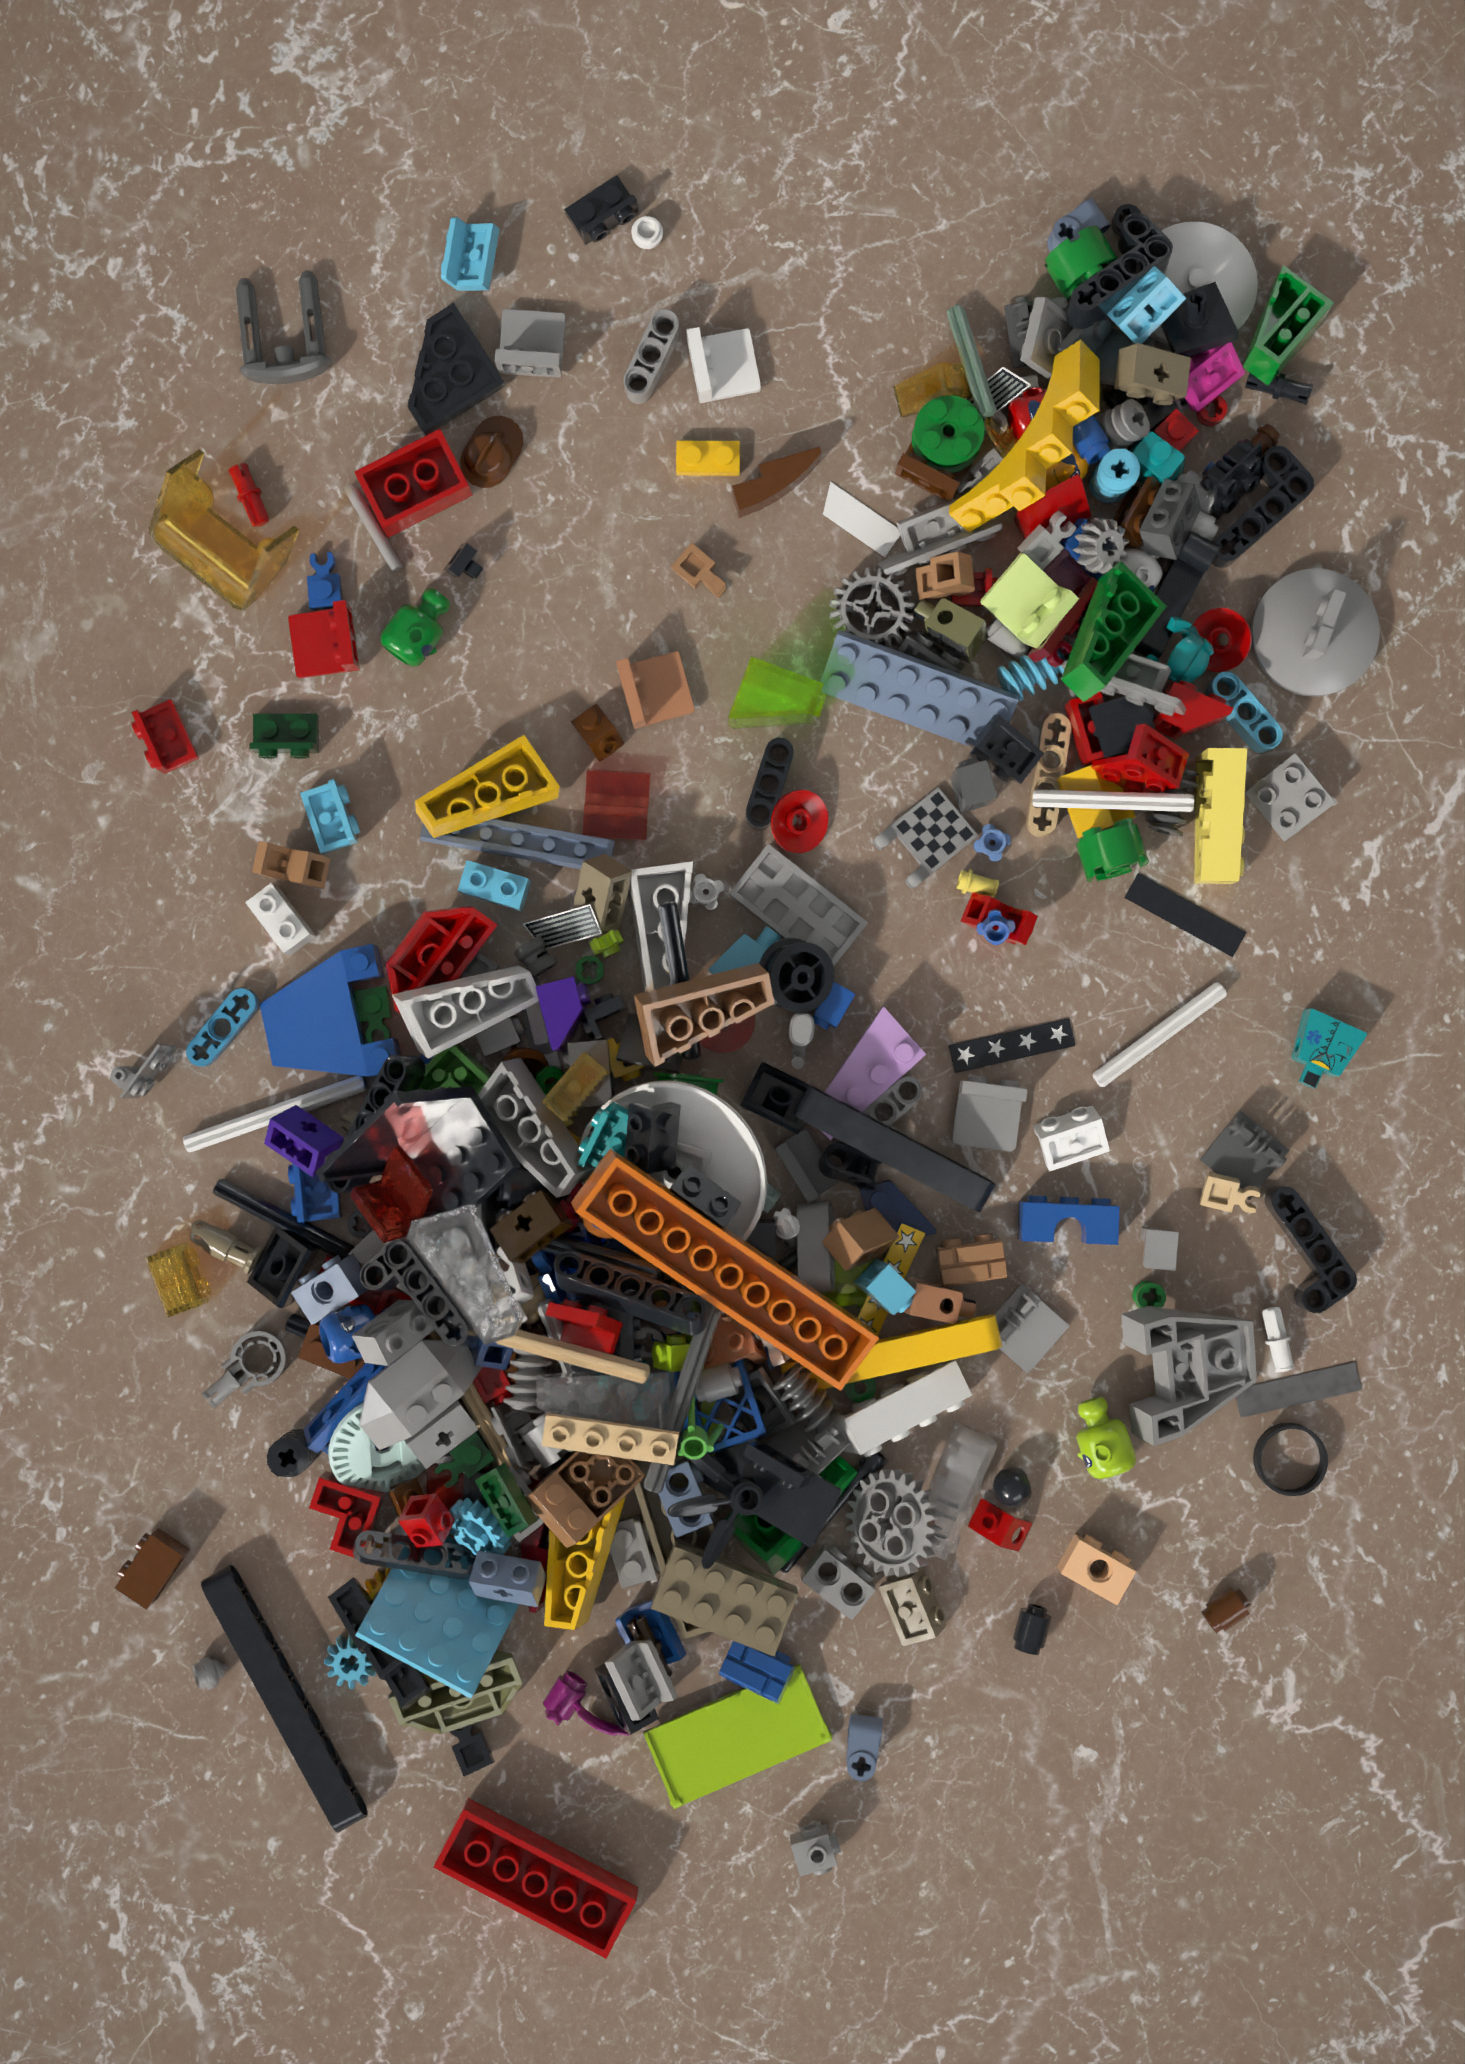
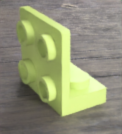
[980,553,1079,649]

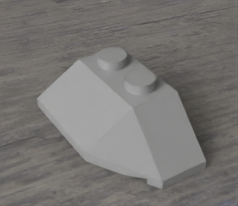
[359,1339,482,1450]

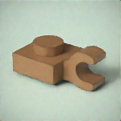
[671,542,727,598]

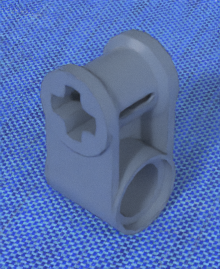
[1047,198,1111,252]
[846,1713,883,1781]

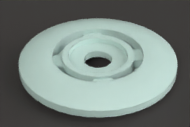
[328,1403,425,1493]

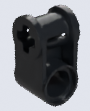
[818,1143,883,1190]

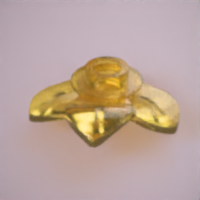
[986,416,1019,459]

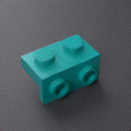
[577,1102,629,1168]

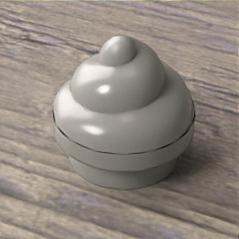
[192,1657,228,1690]

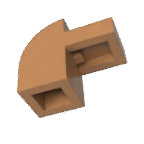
[916,552,975,601]
[252,841,331,889]

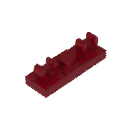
[1027,577,1098,668]

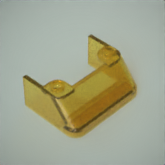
[149,449,299,611]

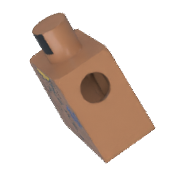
[904,1276,976,1324]

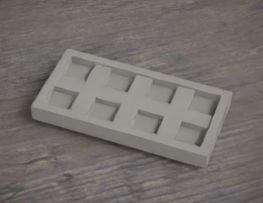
[729,844,868,967]

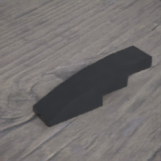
[328,1577,432,1709]

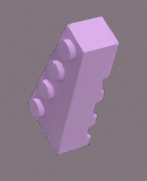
[822,1006,926,1140]

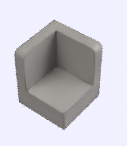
[1140,1227,1179,1271]

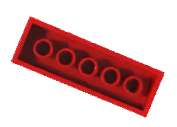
[433,1798,638,1959]

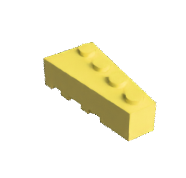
[1194,748,1247,884]

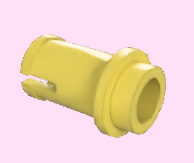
[956,869,999,898]

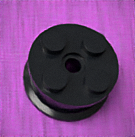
[759,938,834,1013]

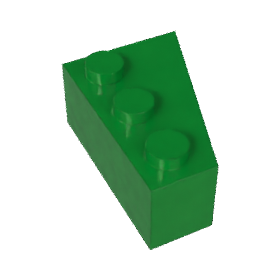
[1243,265,1334,386]

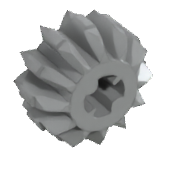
[1073,518,1130,574]

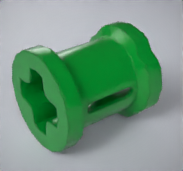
[1132,1281,1166,1308]

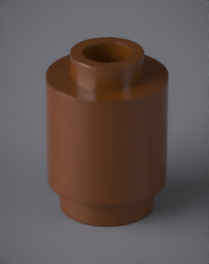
[1201,1587,1251,1634]

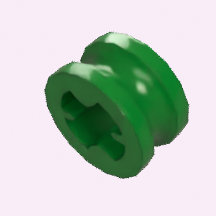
[575,956,605,985]

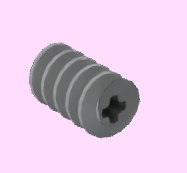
[1096,399,1150,451]
[503,1349,552,1413]

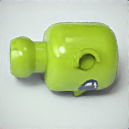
[1076,1396,1136,1479]

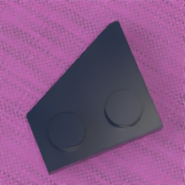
[859,1180,937,1237]

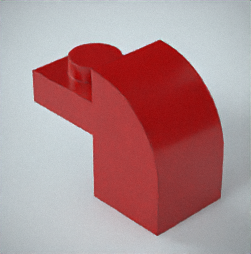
[960,892,1038,945]

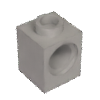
[475,1016,525,1057]

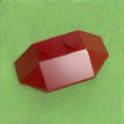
[386,906,497,1014]

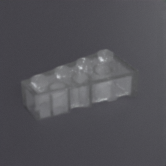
[406,1204,523,1345]
[537,1369,674,1429]

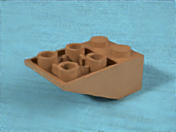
[525,1451,646,1548]

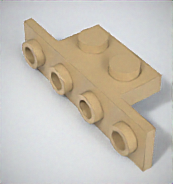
[542,1413,679,1465]

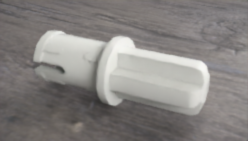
[773,1208,800,1248]
[1262,1307,1295,1372]

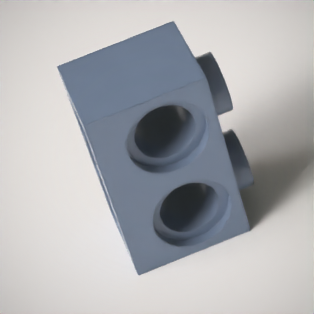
[658,1457,714,1538]

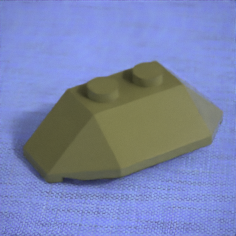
[388,1650,523,1734]

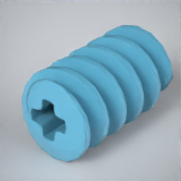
[1089,448,1140,503]
[997,650,1065,701]

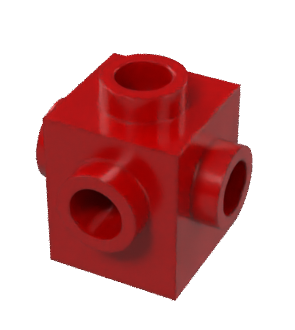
[398,1493,455,1547]

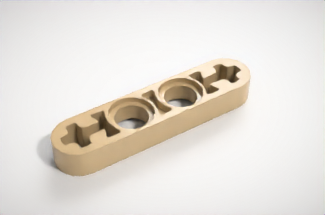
[1026,713,1071,837]

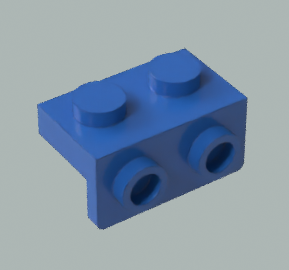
[288,1163,342,1223]
[615,1598,687,1664]

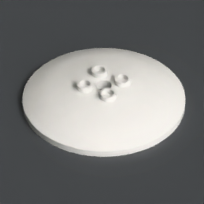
[579,1081,767,1241]

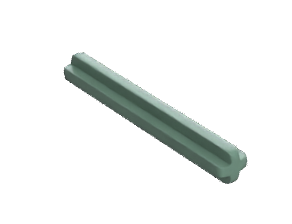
[947,304,996,419]

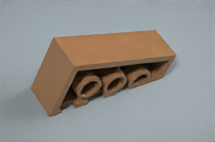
[634,963,774,1067]

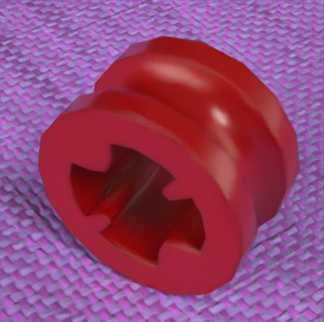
[1196,395,1228,427]

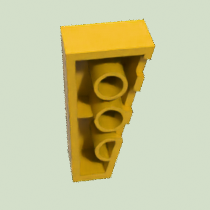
[415,735,560,838]
[544,1497,626,1630]

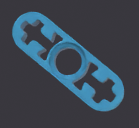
[186,988,259,1067]

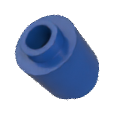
[1073,415,1110,464]

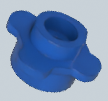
[976,909,1015,945]

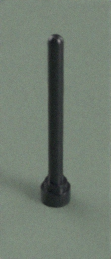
[780,1452,888,1573]

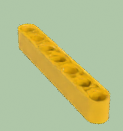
[780,1314,1003,1389]

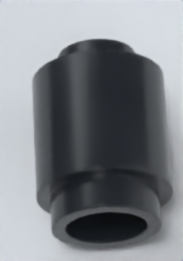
[1013,1604,1052,1655]

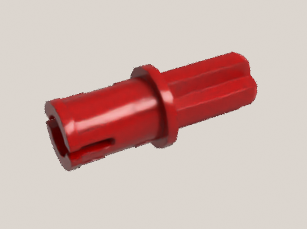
[228,463,269,527]

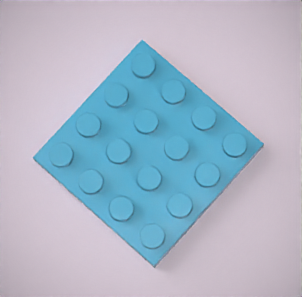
[355,1536,519,1699]

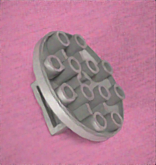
[1250,568,1380,697]

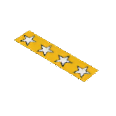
[857,1223,926,1336]

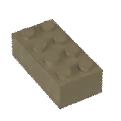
[651,1539,798,1656]

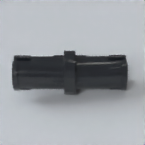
[1245,372,1313,405]

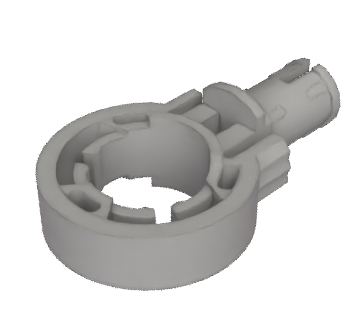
[201,1331,287,1409]

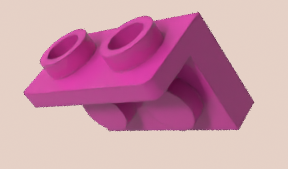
[1185,342,1246,412]

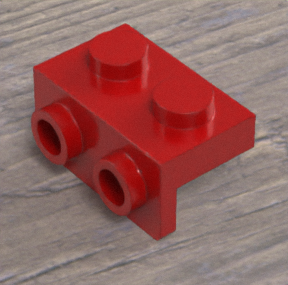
[131,699,200,774]
[545,1300,623,1354]

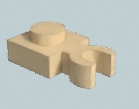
[1200,1172,1261,1213]

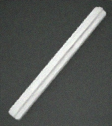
[183,1075,367,1152]

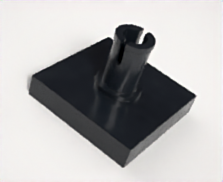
[1160,282,1238,357]

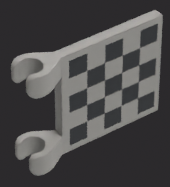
[873,787,978,889]

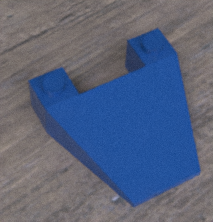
[260,944,401,1077]

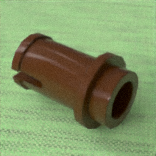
[1251,424,1280,457]

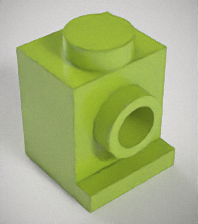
[651,1333,704,1372]

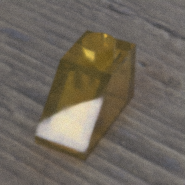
[893,362,972,417]

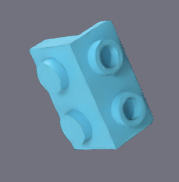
[441,217,500,291]
[300,779,361,855]

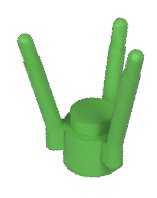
[677,1394,724,1459]

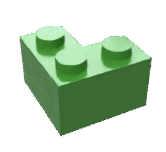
[419,1044,492,1094]

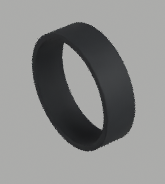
[1253,1423,1328,1496]

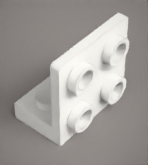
[687,327,761,403]

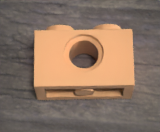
[1057,1534,1136,1605]

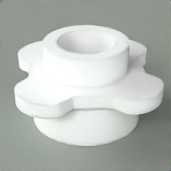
[689,874,724,910]

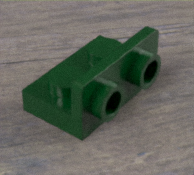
[249,714,319,759]
[475,1463,538,1538]

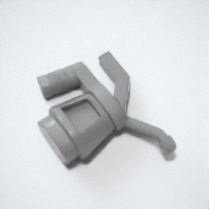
[788,1012,815,1069]

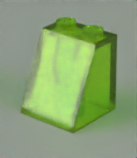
[728,656,827,729]

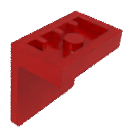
[288,600,360,679]
[1091,723,1189,793]

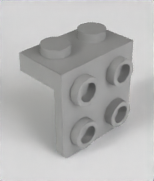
[952,1075,1027,1152]

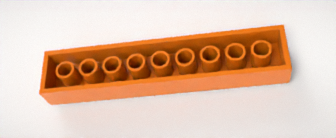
[571,1148,879,1391]

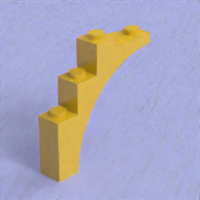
[949,339,1100,533]

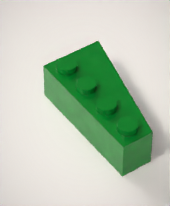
[1061,561,1167,702]

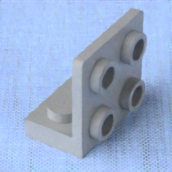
[495,309,566,378]

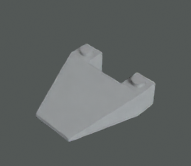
[1121,1306,1257,1446]

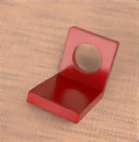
[968,1498,1032,1552]

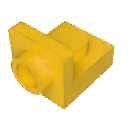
[608,1038,646,1082]

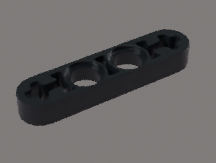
[352,1530,476,1579]

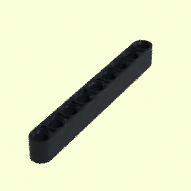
[201,1565,368,1833]

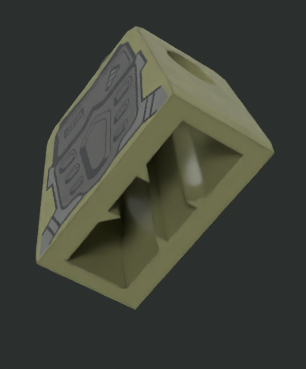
[913,598,987,664]

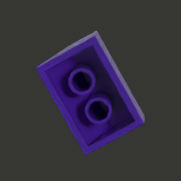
[535,976,592,1052]

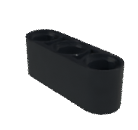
[745,737,794,831]

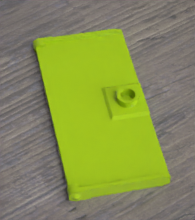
[643,1664,833,1809]

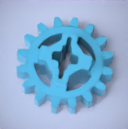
[449,1498,512,1555]

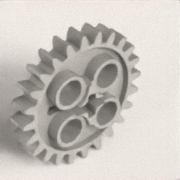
[845,1469,943,1577]

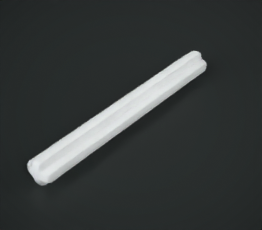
[1032,789,1194,812]
[1092,982,1227,1087]

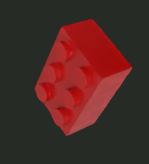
[354,429,473,538]

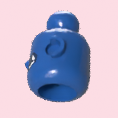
[319,1304,388,1364]

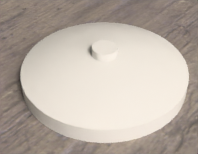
[1151,222,1258,347]

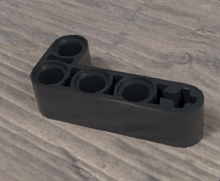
[1066,213,1173,329]
[1212,446,1314,568]
[1134,531,1220,660]
[1264,1186,1357,1313]
[360,1239,481,1347]

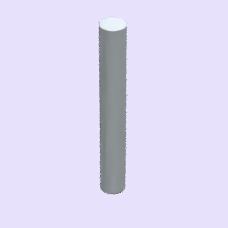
[344,484,403,572]

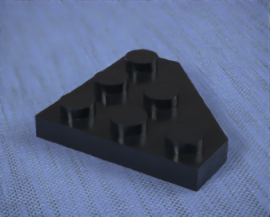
[407,303,506,436]

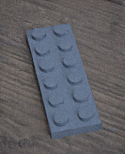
[817,630,1020,746]

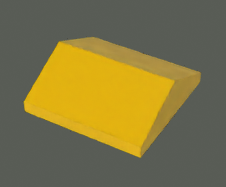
[1056,765,1135,838]

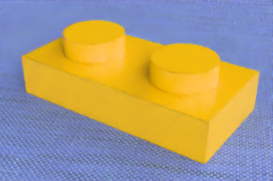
[676,441,740,476]

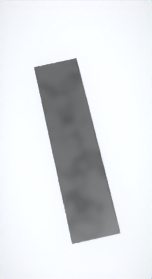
[1236,1362,1362,1418]

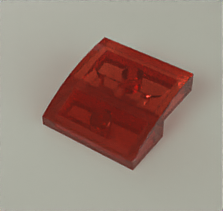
[583,769,651,840]

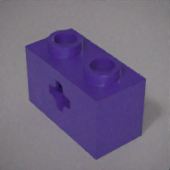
[264,1105,344,1177]

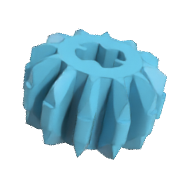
[324,1635,376,1690]

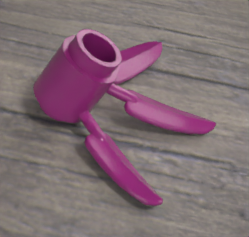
[543,1671,632,1736]

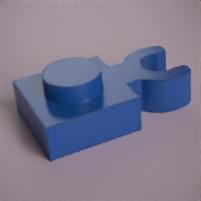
[307,552,343,610]
[531,1250,569,1304]

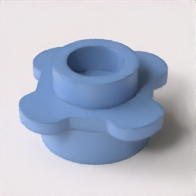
[973,824,1011,862]

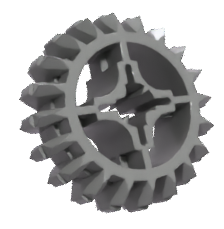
[829,567,915,649]

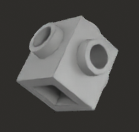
[790,1823,841,1877]

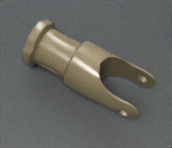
[190,1220,262,1274]

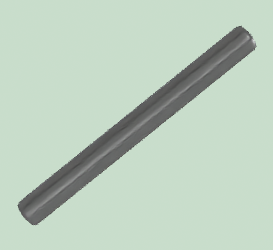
[644,1301,722,1493]

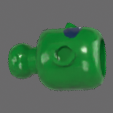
[380,588,450,667]

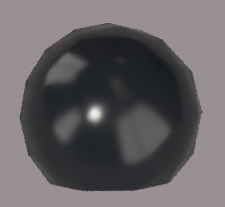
[993,1466,1032,1508]

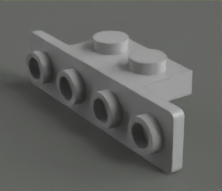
[877,499,1003,576]
[1061,654,1187,716]

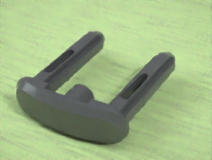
[236,270,331,384]

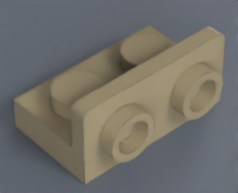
[878,1567,946,1646]

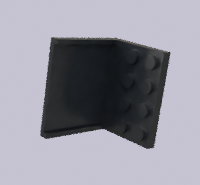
[316,1086,521,1242]

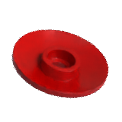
[1193,608,1252,672]
[771,789,829,853]

